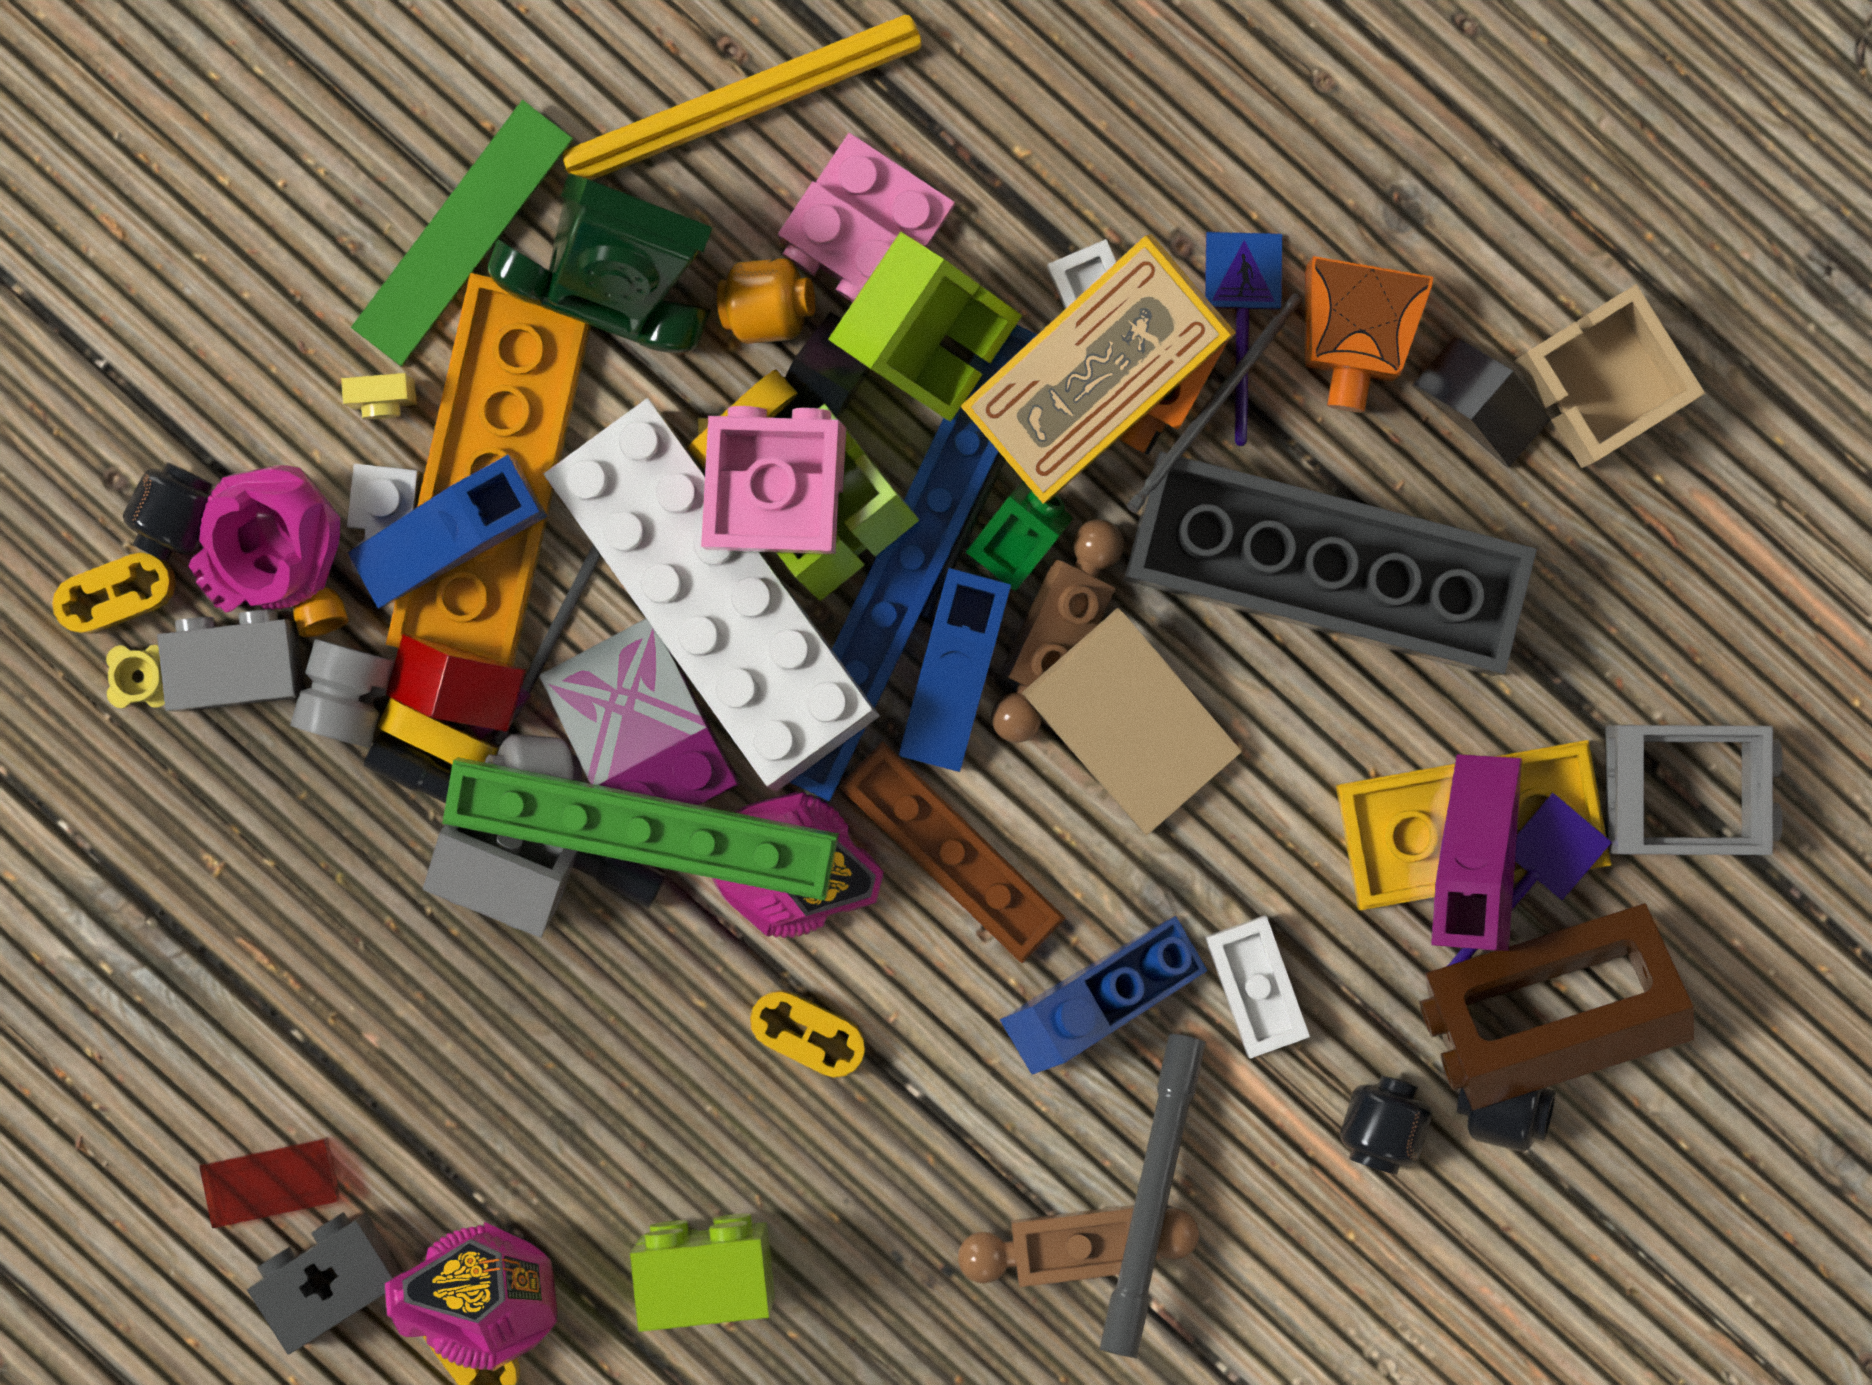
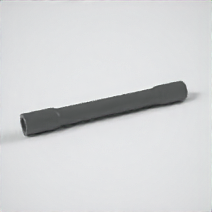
[1099,1034,1206,1359]

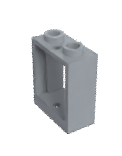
[1606,725,1782,855]

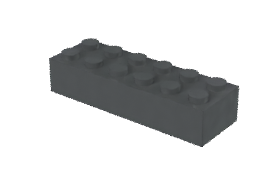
[1124,451,1537,676]

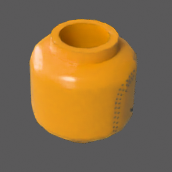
[717,258,815,344]

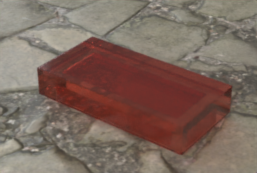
[199,1137,341,1228]

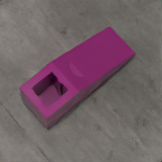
[1431,754,1522,951]

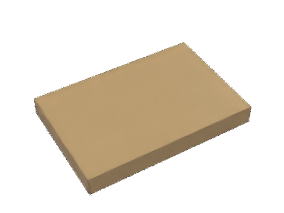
[1022,608,1242,836]

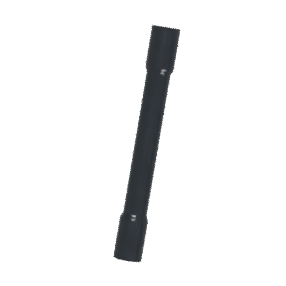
[364,732,666,909]

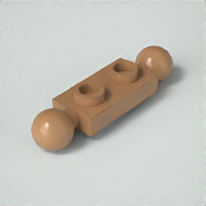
[991,519,1124,743]
[958,1205,1199,1287]

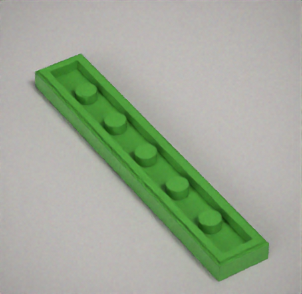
[442,757,839,901]

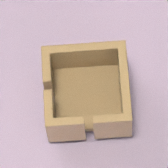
[1514,284,1705,468]

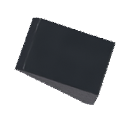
[774,312,870,420]
[1412,337,1551,468]

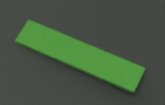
[351,100,574,366]

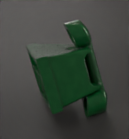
[488,173,713,353]

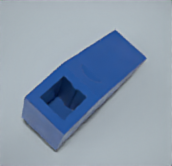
[347,455,548,609]
[899,568,1011,772]
[1000,916,1208,1075]

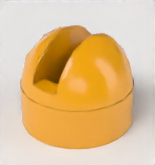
[293,587,349,637]

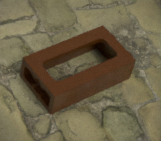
[1419,903,1694,1111]

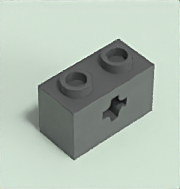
[247,1212,404,1355]

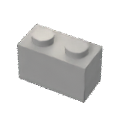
[157,609,304,712]
[422,824,578,938]

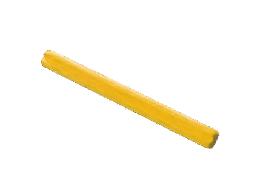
[562,15,922,181]

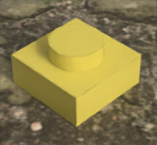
[341,373,417,420]

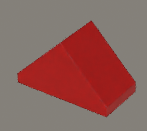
[386,633,526,732]

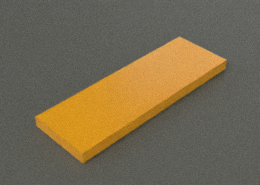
[386,273,591,666]

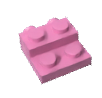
[778,133,955,303]
[701,406,846,554]

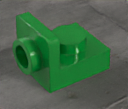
[966,481,1073,592]

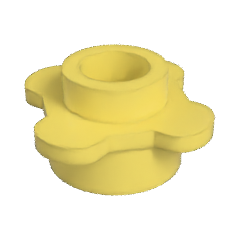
[106,645,165,708]

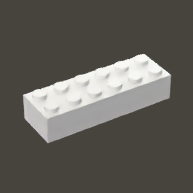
[544,398,880,791]

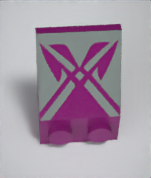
[539,618,741,806]

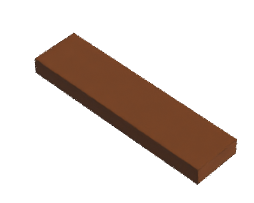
[839,741,1066,963]

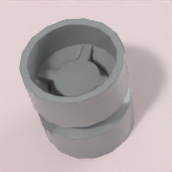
[290,639,395,748]

